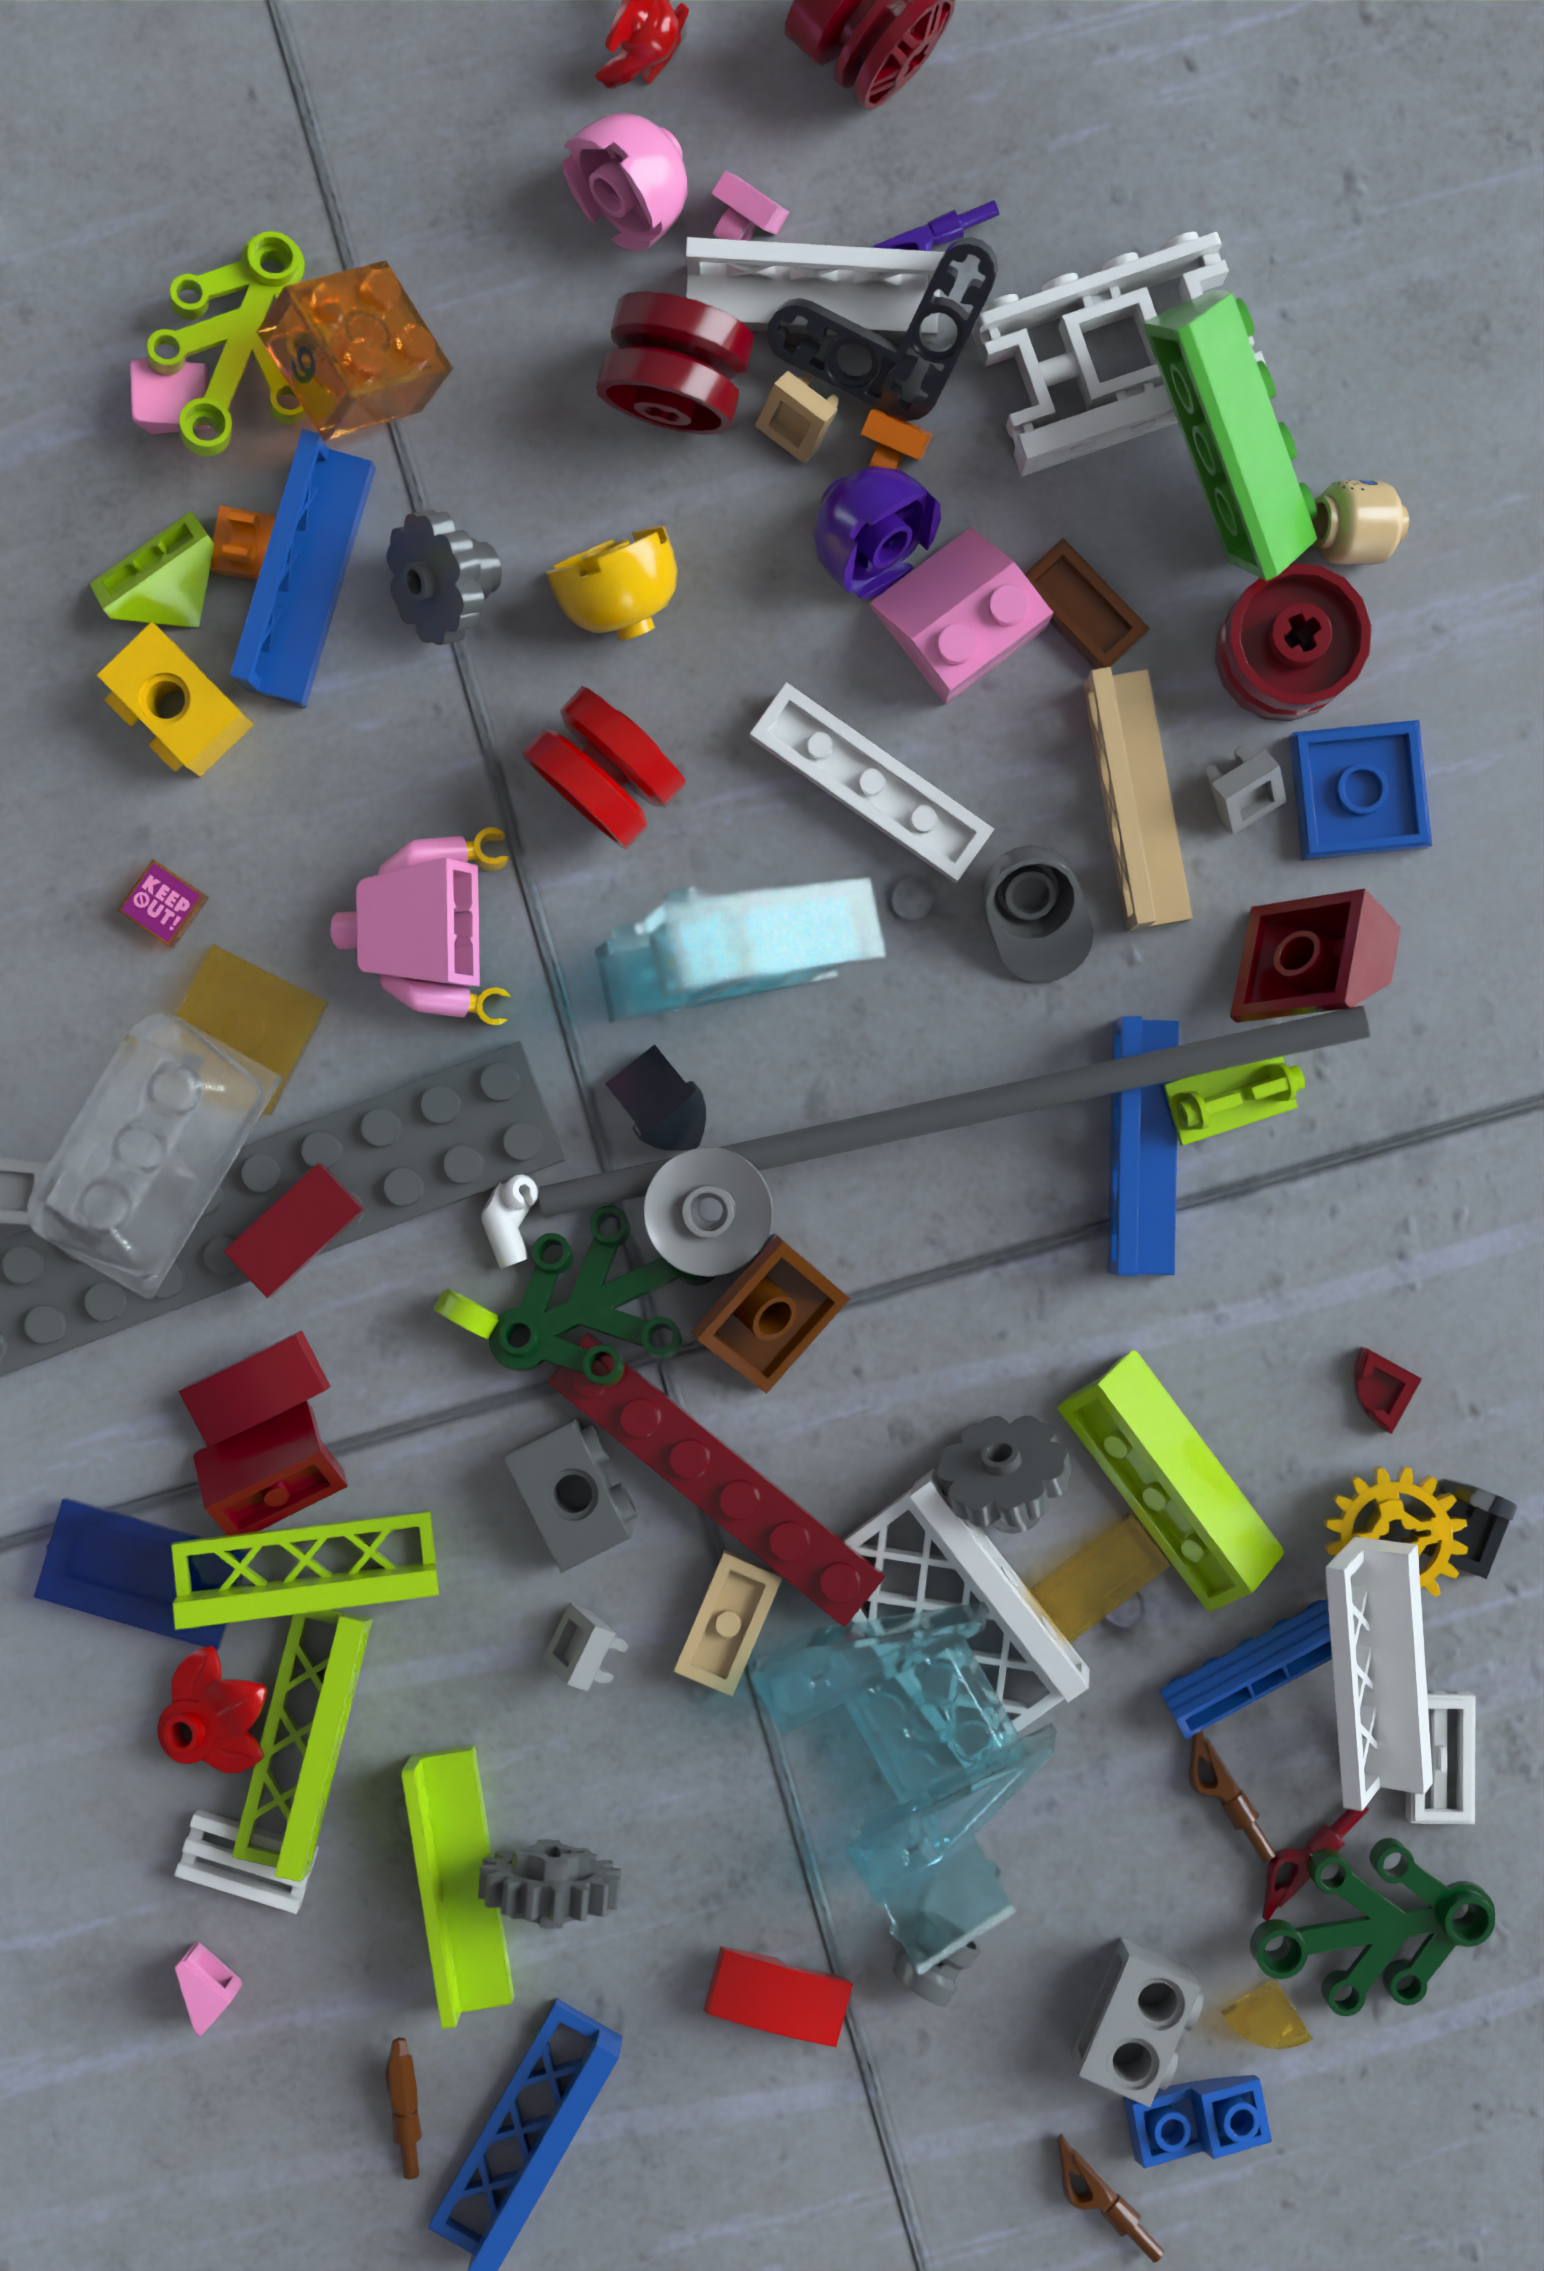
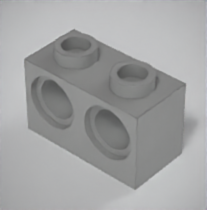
[1071,1937,1204,2107]

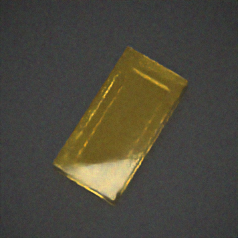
[1029,1512,1171,1644]

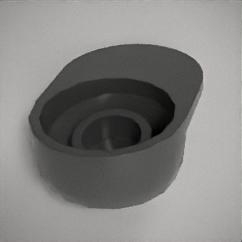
[982,845,1093,982]

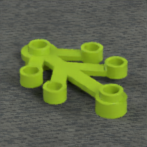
[147,231,330,457]

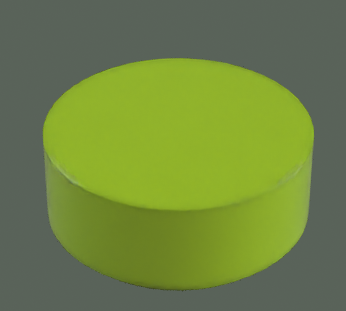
[432,1288,499,1339]

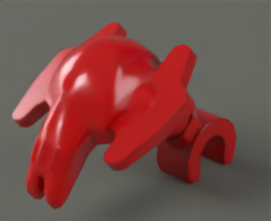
[595,0,689,89]

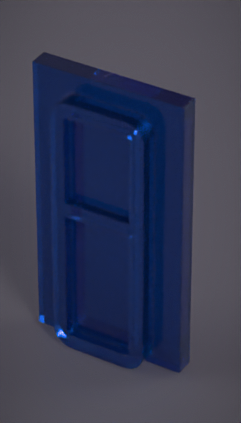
[34,1497,249,1651]

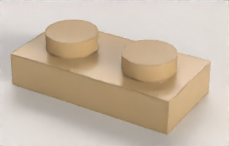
[674,1549,783,1697]

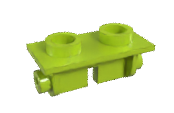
[1163,1056,1305,1146]

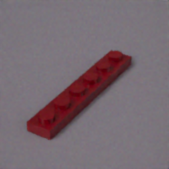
[547,1332,886,1628]

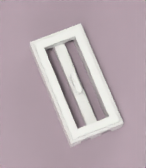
[1405,1691,1475,1824]
[174,1809,319,1914]

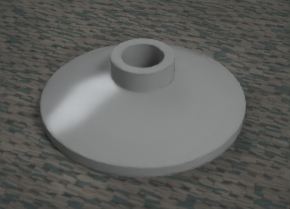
[644,1147,773,1276]

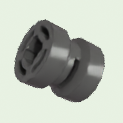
[893,1913,981,2007]

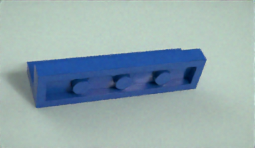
[230,429,376,708]
[1108,1016,1179,1276]
[428,1999,623,2271]

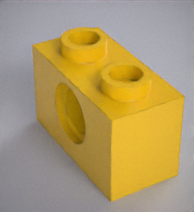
[97,622,254,777]

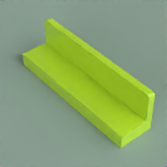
[1056,1350,1284,1613]
[402,1744,514,2030]

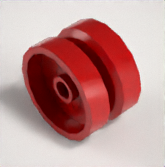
[521,686,686,850]

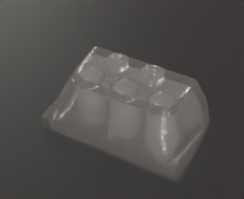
[27,1011,284,1299]

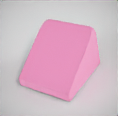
[130,359,211,435]
[175,1942,243,2038]

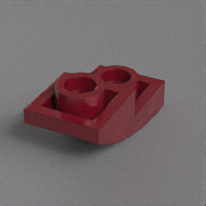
[178,1330,331,1448]

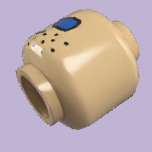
[1311,480,1409,565]

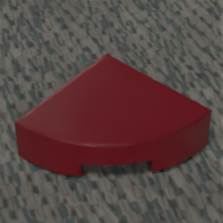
[1354,1346,1422,1434]

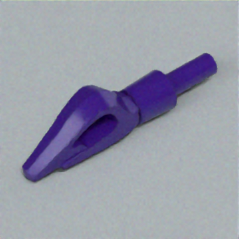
[872,200,1000,251]

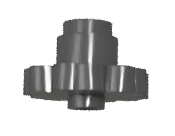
[386,510,502,645]
[937,1415,1072,1534]

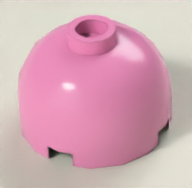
[562,112,688,252]

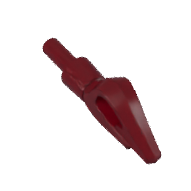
[1262,1806,1370,1921]

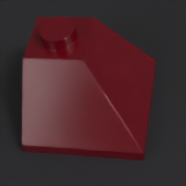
[1230,888,1401,1023]

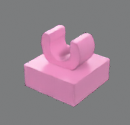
[711,171,790,241]

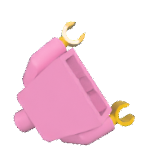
[330,827,511,1025]

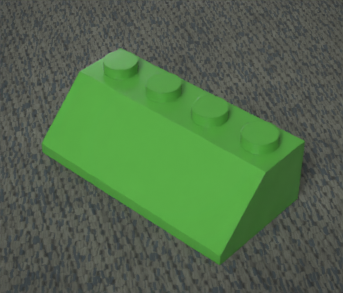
[1142,289,1318,581]

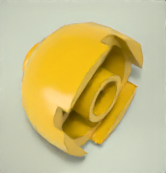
[545,525,678,641]

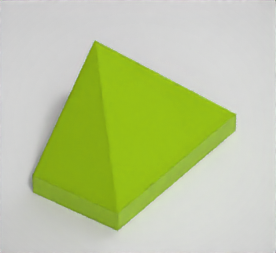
[89,510,215,628]

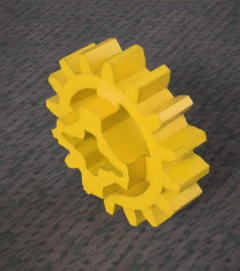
[1323,1466,1468,1597]

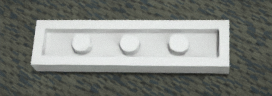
[750,682,994,884]

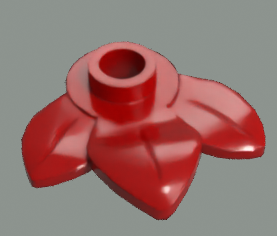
[157,1645,267,1774]

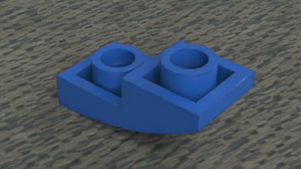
[1123,2075,1272,2169]

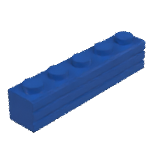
[1159,1598,1332,1740]

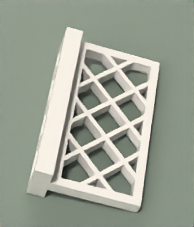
[843,1468,1090,1769]

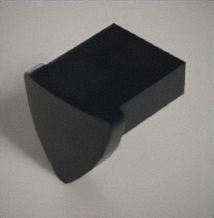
[606,1044,706,1151]
[1422,1479,1517,1579]

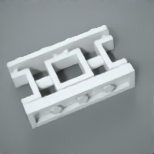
[972,232,1266,477]

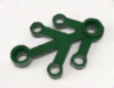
[489,1205,716,1387]
[1250,1838,1495,2016]

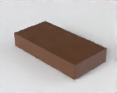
[1024,538,1150,669]

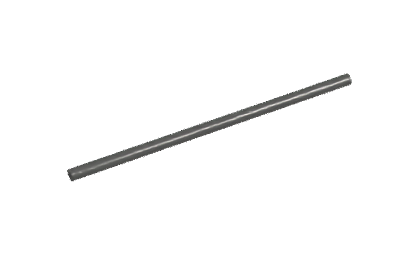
[538,1005,1370,1217]

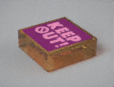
[117,859,210,949]

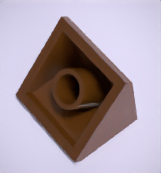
[690,1233,850,1394]

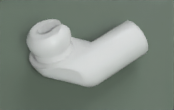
[481,1174,538,1269]

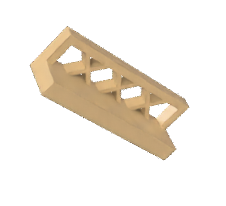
[1082,667,1193,932]

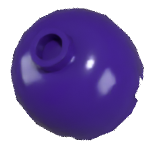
[813,466,941,599]

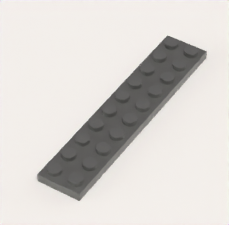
[0,1041,567,1377]

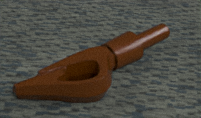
[1188,1730,1276,1862]
[385,2037,422,2179]
[1057,2133,1164,2263]

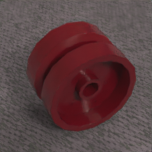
[596,291,753,435]
[1215,563,1372,721]

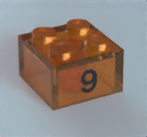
[256,260,453,441]

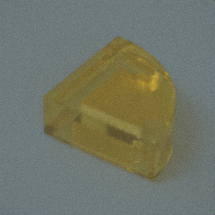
[1221,1979,1313,2049]

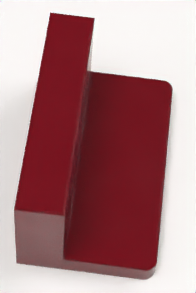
[193,1401,348,1535]

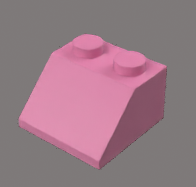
[869,527,1053,705]

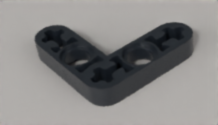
[767,237,998,421]

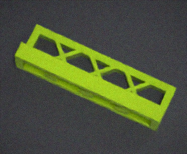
[171,1510,439,1630]
[232,1609,373,1882]

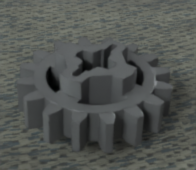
[478,1839,621,1929]

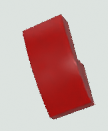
[703,1946,853,2047]

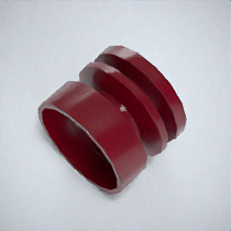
[785,0,955,110]

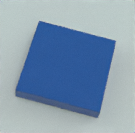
[1289,720,1432,861]

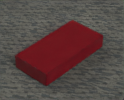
[223,1163,365,1298]

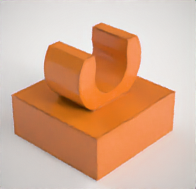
[860,408,934,470]
[210,505,276,581]

